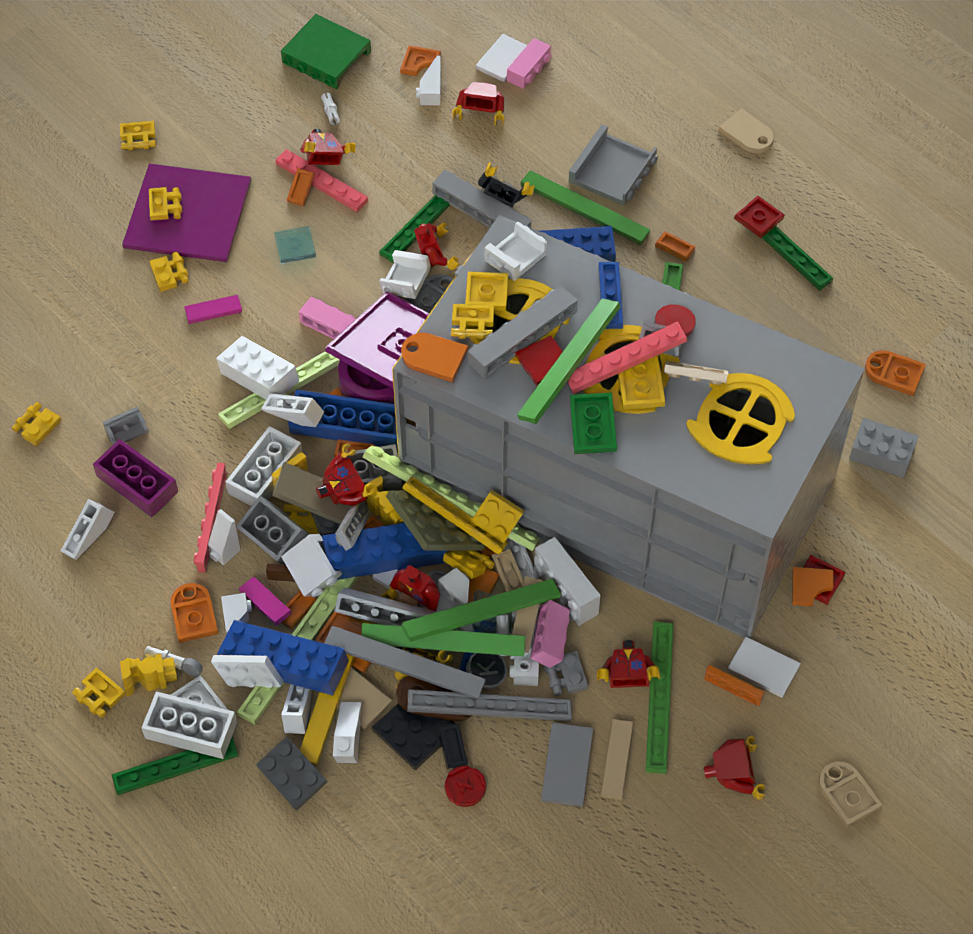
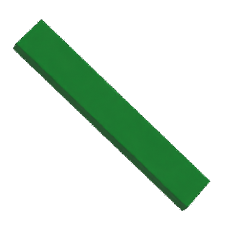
[379,195,450,263]
[762,226,834,291]
[111,737,239,796]

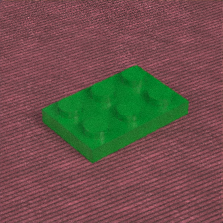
[570,392,617,454]

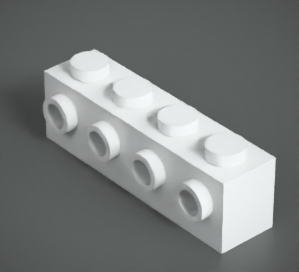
[510,605,540,686]

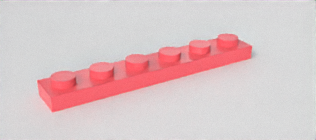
[275,149,368,212]
[567,321,687,394]
[194,463,227,573]

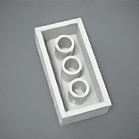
[216,336,299,399]
[226,426,302,506]
[533,537,600,626]
[142,692,237,759]

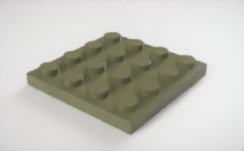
[386,490,485,551]

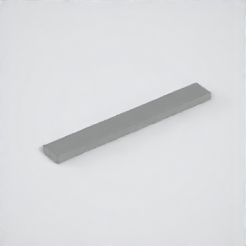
[325,626,486,700]
[407,690,572,721]

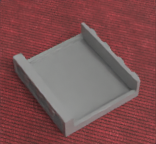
[569,125,658,206]

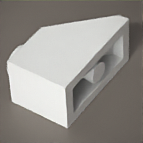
[438,568,469,607]
[221,593,252,634]

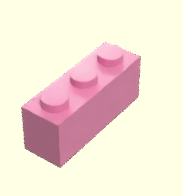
[507,38,552,89]
[299,297,356,339]
[530,600,570,668]

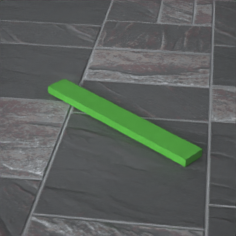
[521,170,650,245]
[517,299,621,424]
[402,579,560,642]
[645,622,674,774]
[361,623,526,657]

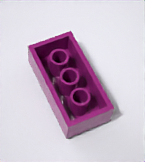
[93,439,179,517]

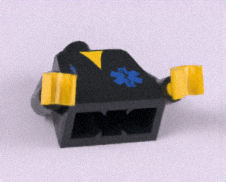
[478,162,535,208]

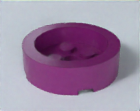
[338,360,395,404]

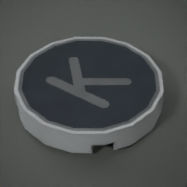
[466,653,507,690]

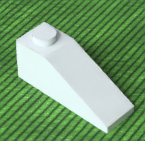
[416,56,441,105]
[261,394,324,427]
[61,499,115,560]
[208,509,241,565]
[281,684,313,734]
[333,702,362,763]

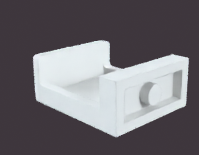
[485,222,547,281]
[379,250,431,299]
[281,534,342,597]

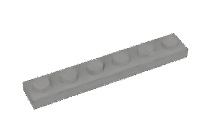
[335,501,371,551]

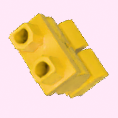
[366,476,404,526]
[120,654,177,697]

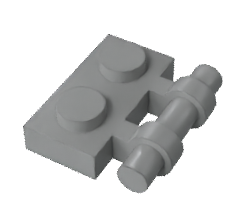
[544,651,588,696]

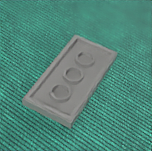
[541,723,593,807]

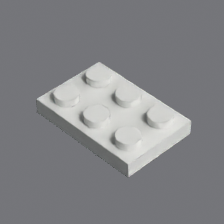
[211,655,283,688]

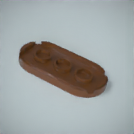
[396,675,472,722]

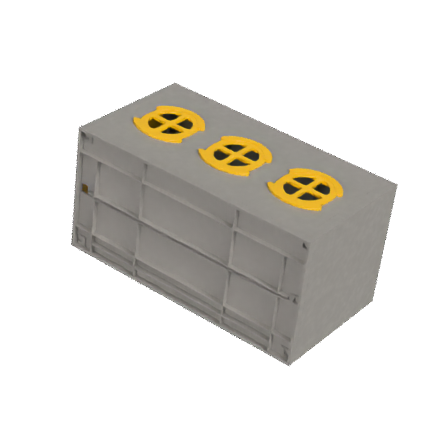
[392,215,865,638]

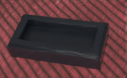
[438,724,468,769]

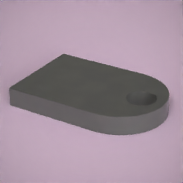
[405,274,453,314]

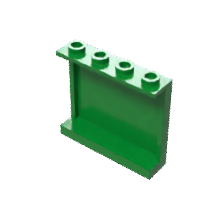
[281,14,371,89]

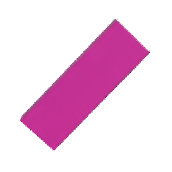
[184,295,242,324]
[238,576,292,626]

